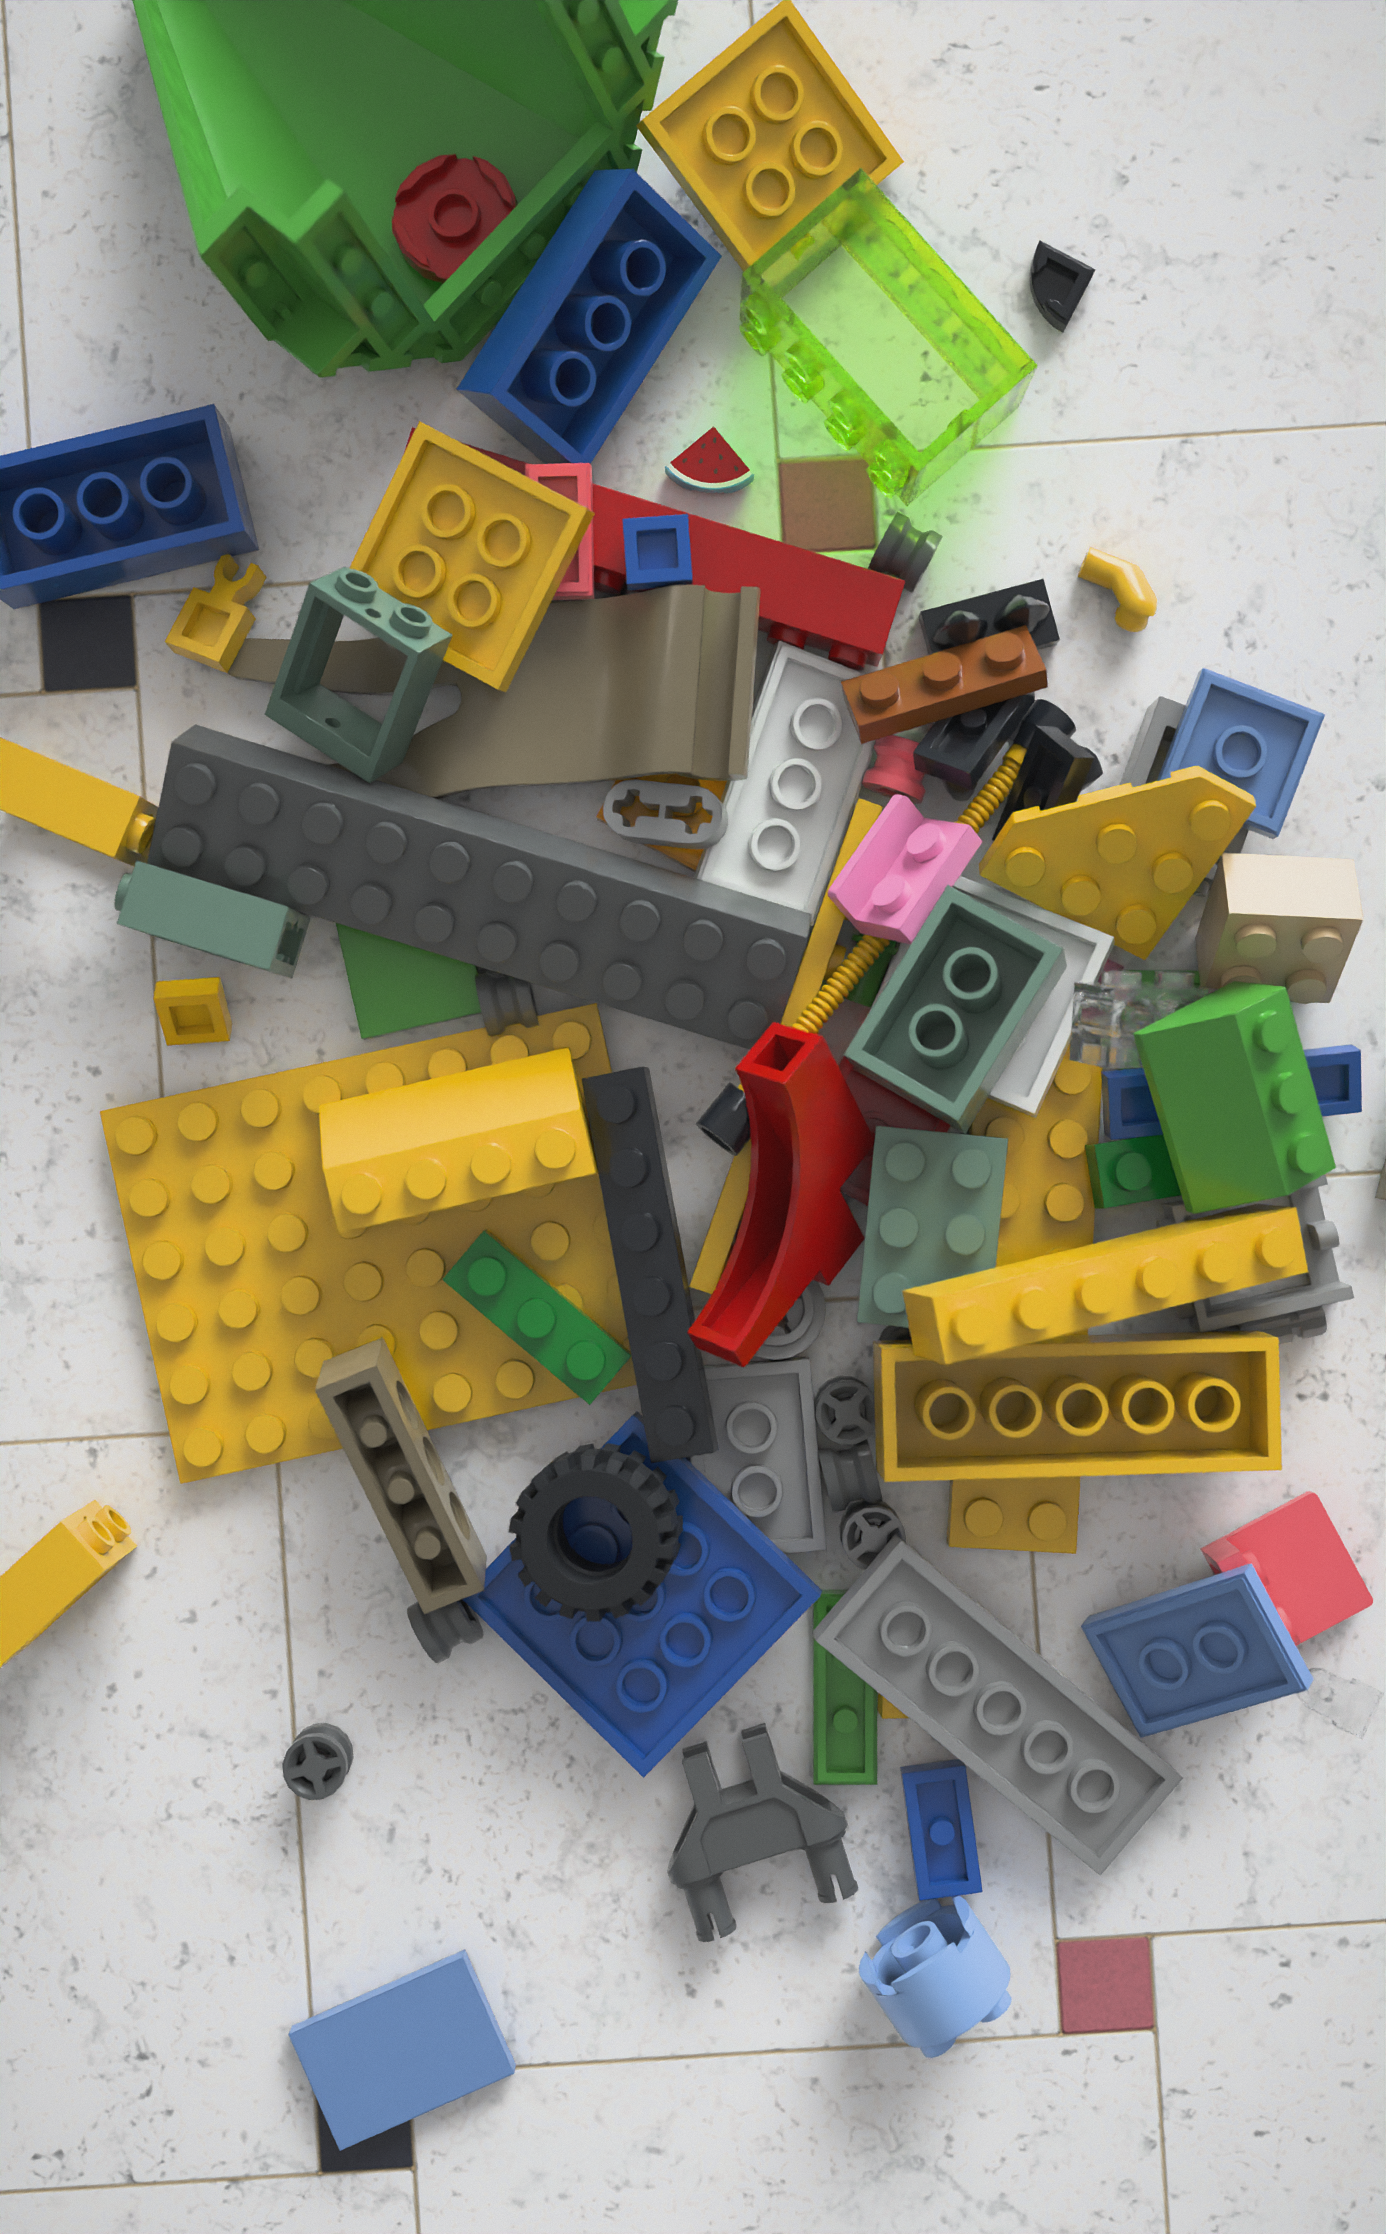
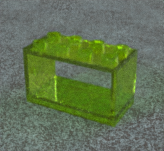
[739,168,1038,507]

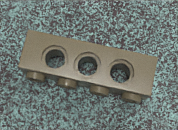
[315,1337,487,1614]

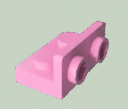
[828,794,983,944]

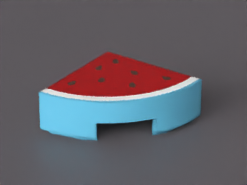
[665,426,754,494]

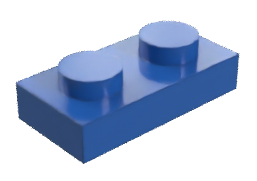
[900,1759,983,1901]

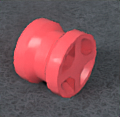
[861,735,926,804]

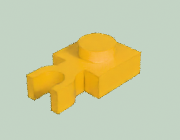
[164,554,267,673]

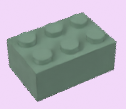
[844,885,1067,1134]
[857,1126,1008,1328]

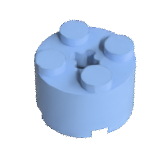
[859,1896,1011,2058]

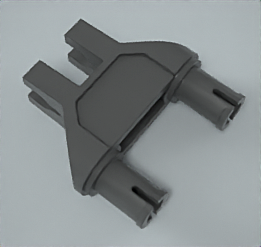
[667,1723,859,1942]

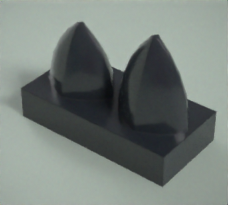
[918,578,1060,655]
[913,692,1035,801]
[992,726,1103,841]

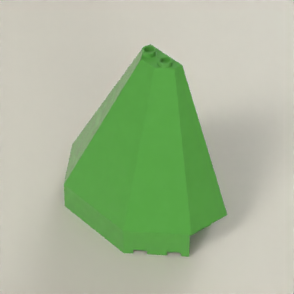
[132,0,678,378]

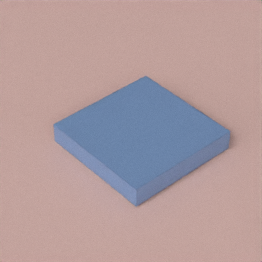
[1156,668,1325,839]

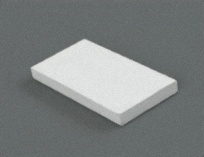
[694,641,876,927]

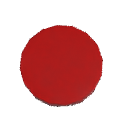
[392,154,518,284]

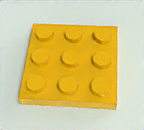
[636,0,904,288]
[349,421,595,692]

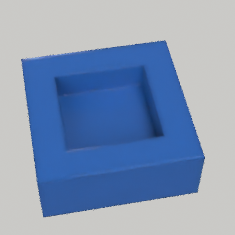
[622,514,693,590]

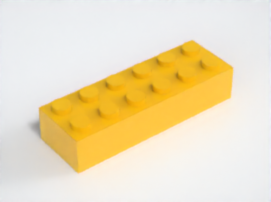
[873,1330,1282,1482]

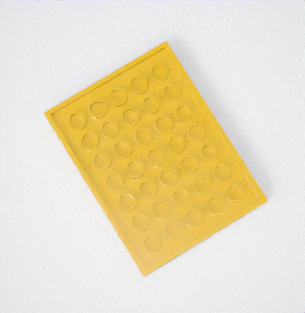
[100,1003,637,1484]

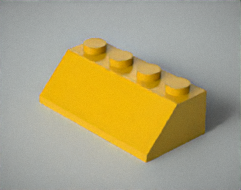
[319,1047,598,1234]

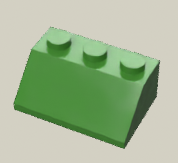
[1133,981,1336,1214]

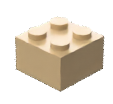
[1195,853,1363,1004]

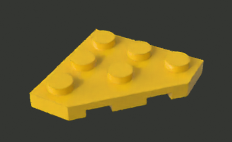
[979,766,1256,960]

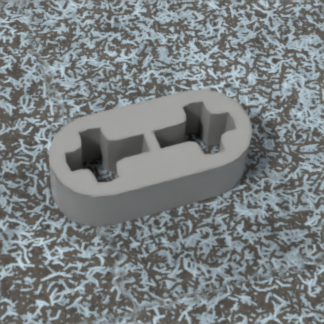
[603,779,728,850]

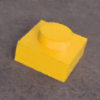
[153,977,232,1046]

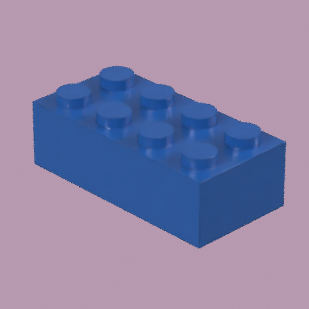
[456,169,722,464]
[0,404,259,609]

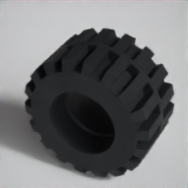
[509,1443,683,1622]

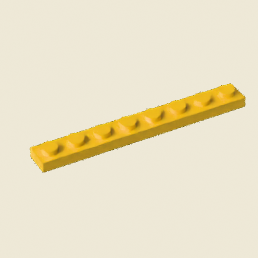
[689,798,883,1294]

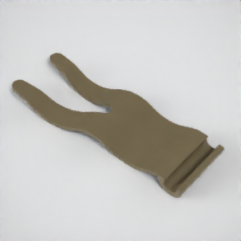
[228,585,761,799]

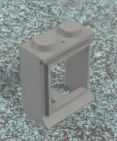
[1156,1174,1354,1333]

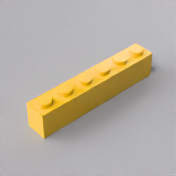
[902,1204,1308,1365]

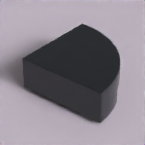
[1029,240,1096,333]

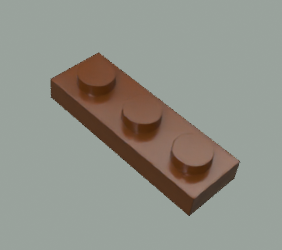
[841,625,1048,744]

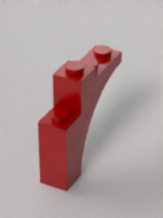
[687,1022,875,1368]

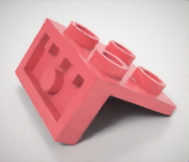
[1201,1491,1373,1646]

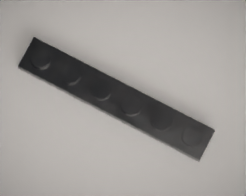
[581,1066,719,1463]

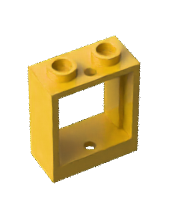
[0,737,158,867]
[0,1500,137,1668]

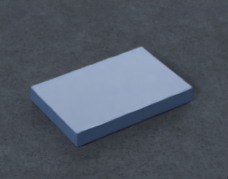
[1081,1563,1314,1738]
[288,1949,516,2151]

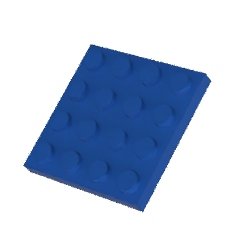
[462,1411,822,1778]

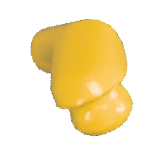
[1078,547,1157,632]

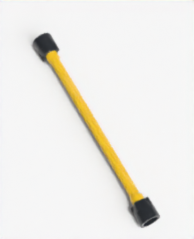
[696,699,1076,1156]

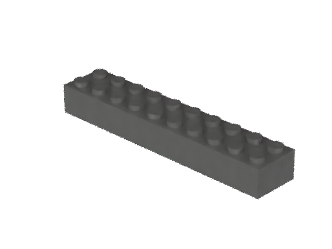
[147,724,812,1050]

